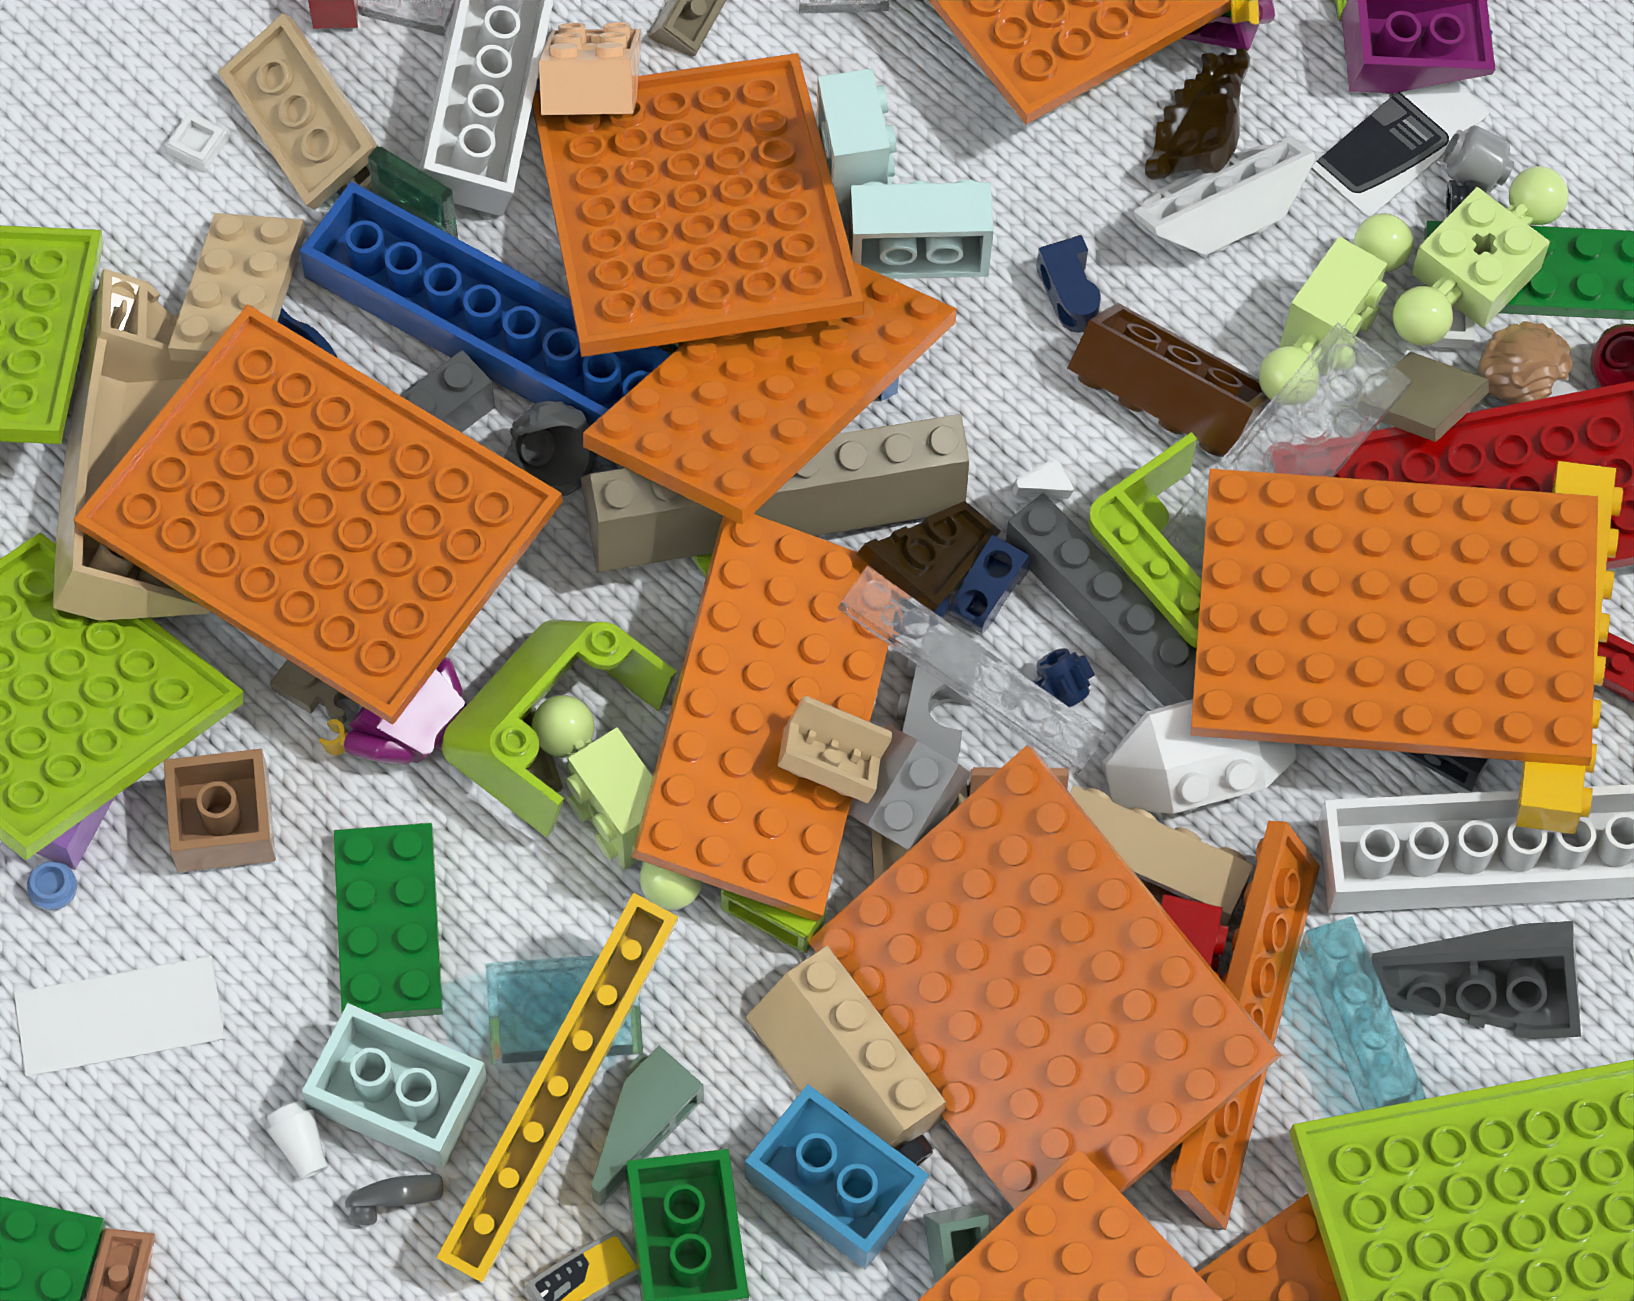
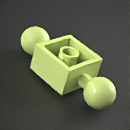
[1392,166,1568,346]
[1259,213,1413,406]
[532,695,703,910]

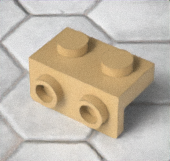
[777,696,892,804]

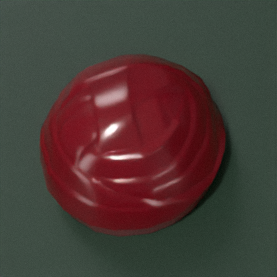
[1590,324,1634,387]

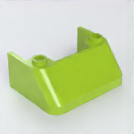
[1088,432,1202,648]
[442,619,677,837]

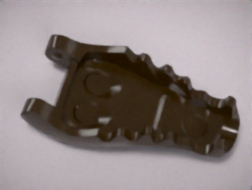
[1145,48,1250,180]

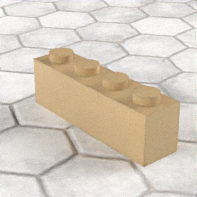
[1070,785,1254,926]

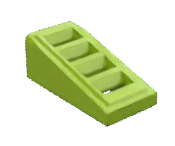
[721,889,826,953]

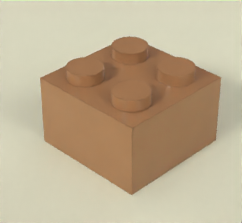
[163,749,276,873]

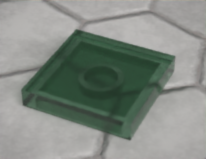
[368,146,458,239]

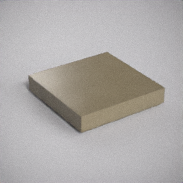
[1357,351,1489,442]

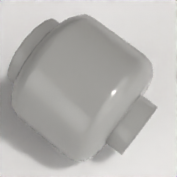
[1442,125,1514,192]

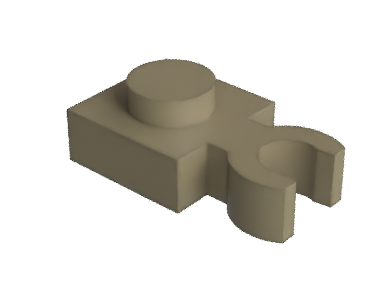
[270,660,359,724]

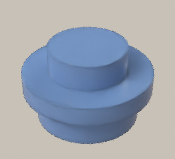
[27,862,77,910]

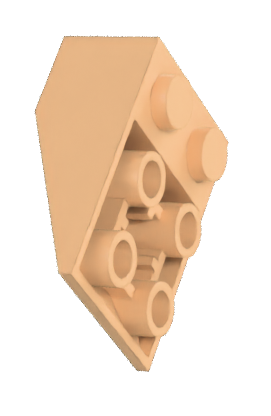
[539,22,641,115]

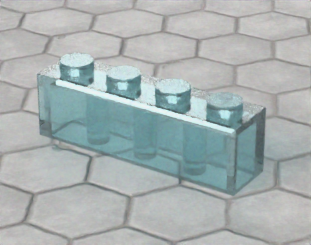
[1299,916,1427,1111]

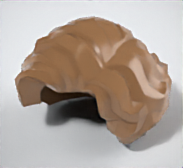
[1477,321,1573,405]

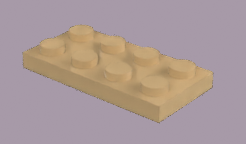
[218,13,382,210]
[168,213,306,363]

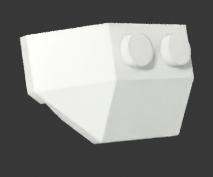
[1133,136,1316,255]
[1103,699,1297,814]

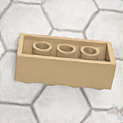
[745,945,946,1151]

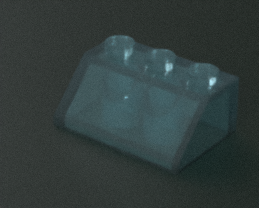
[485,955,643,1065]

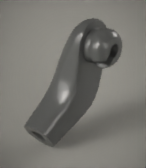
[345,1174,444,1225]

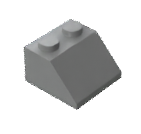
[848,724,971,851]

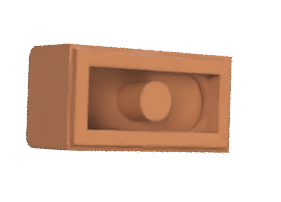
[86,1228,155,1301]

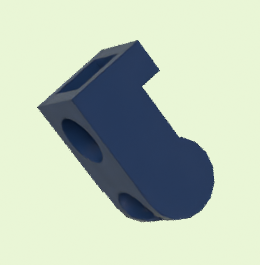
[1036,235,1101,333]
[949,534,1029,633]

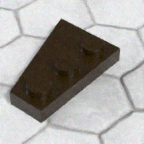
[856,501,1001,617]

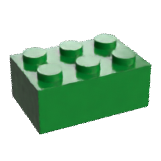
[626,1149,749,1301]

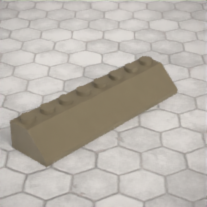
[580,414,969,573]

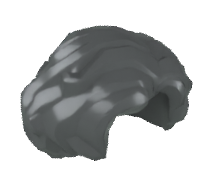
[504,401,597,496]

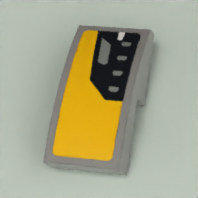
[524,1229,638,1301]

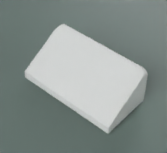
[1012,458,1074,499]

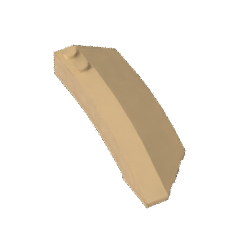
[53,269,210,621]

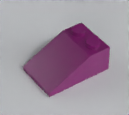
[1341,0,1496,94]

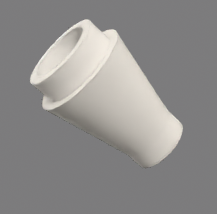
[267,1100,329,1180]

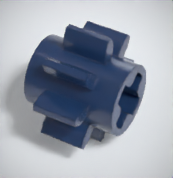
[1031,648,1095,709]

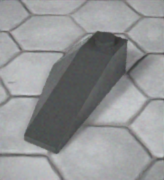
[1371,921,1581,1039]

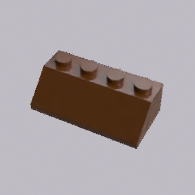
[1067,303,1272,458]

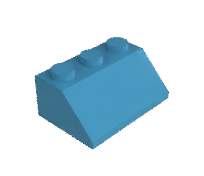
[745,1084,929,1270]

